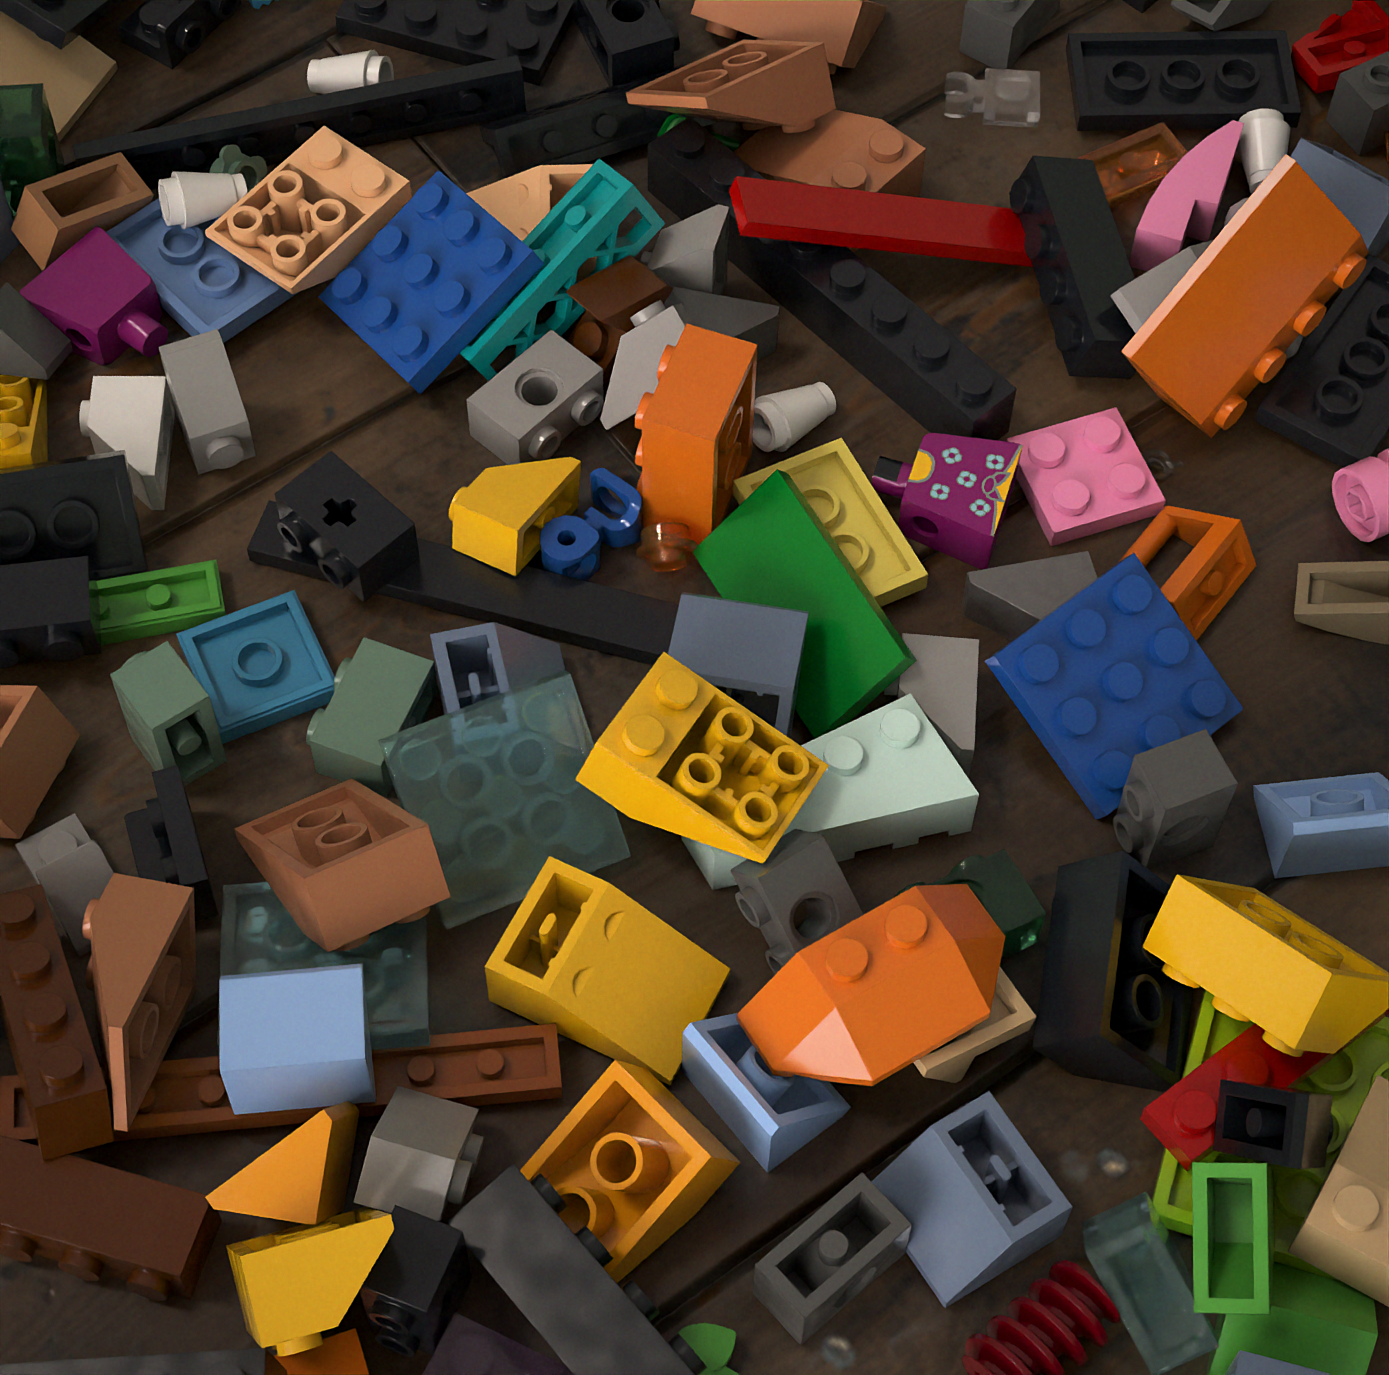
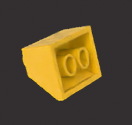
[1142,874,1389,1057]
[226,1207,394,1356]

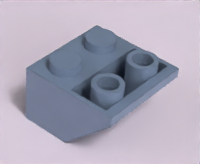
[668,592,809,738]
[430,622,586,782]
[872,1091,1072,1308]

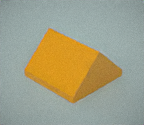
[205,1101,360,1226]

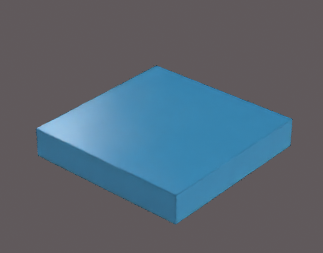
[176,590,335,744]

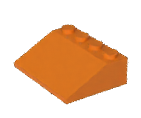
[1121,154,1369,438]

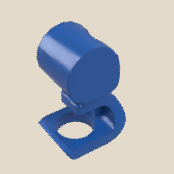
[540,468,643,581]

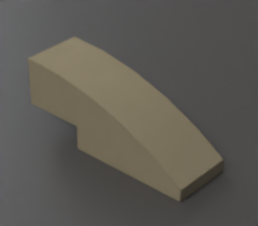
[1294,561,1389,645]

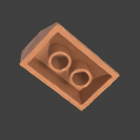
[691,0,887,75]

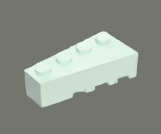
[681,693,979,890]

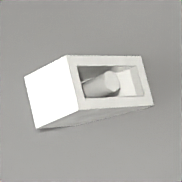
[79,376,175,510]

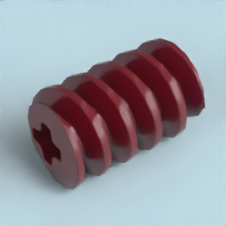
[961,1260,1121,1375]

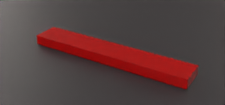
[729,176,1033,267]

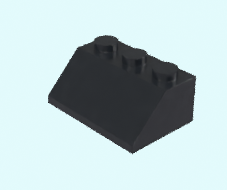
[1033,850,1193,1092]

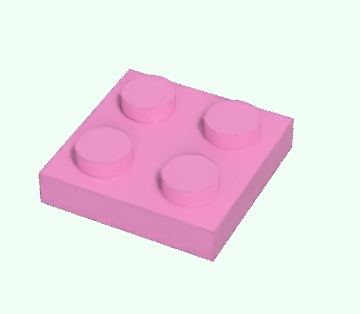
[1006,407,1166,546]

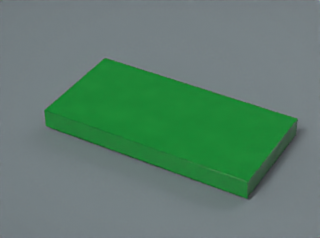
[692,469,917,739]

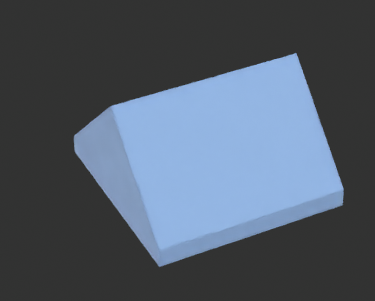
[1253,772,1389,878]
[219,963,376,1115]
[682,1013,851,1173]

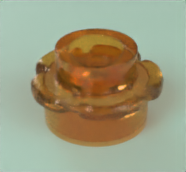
[636,522,697,572]

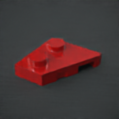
[1291,0,1389,94]

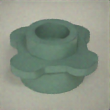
[209,145,267,192]

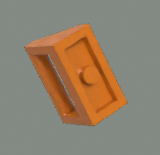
[1118,506,1257,641]

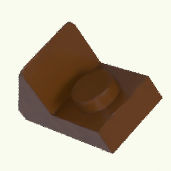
[566,255,674,386]

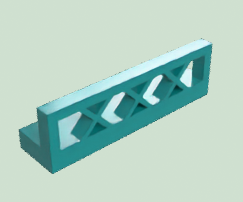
[459,159,666,381]

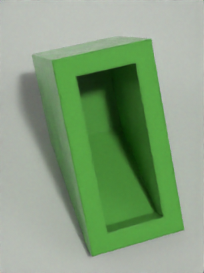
[1192,1162,1275,1315]

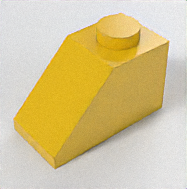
[449,457,581,577]

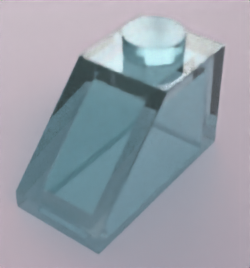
[1082,1192,1219,1375]

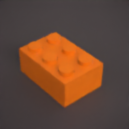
[635,323,758,545]

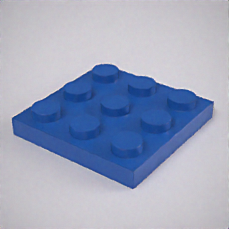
[318,170,545,394]
[985,553,1244,819]

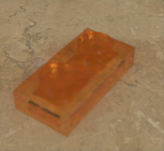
[1076,122,1188,209]

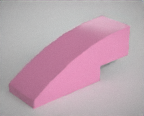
[1129,120,1244,271]

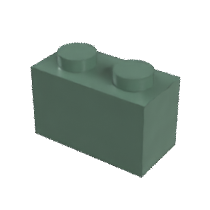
[306,637,439,797]
[110,641,227,787]

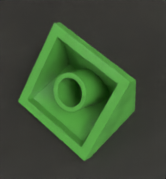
[1206,1262,1378,1375]

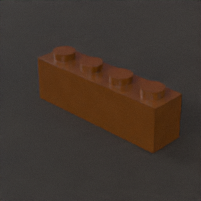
[0,884,114,1161]
[0,1135,222,1301]

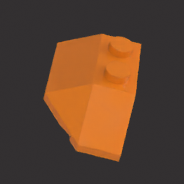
[736,884,1006,1086]

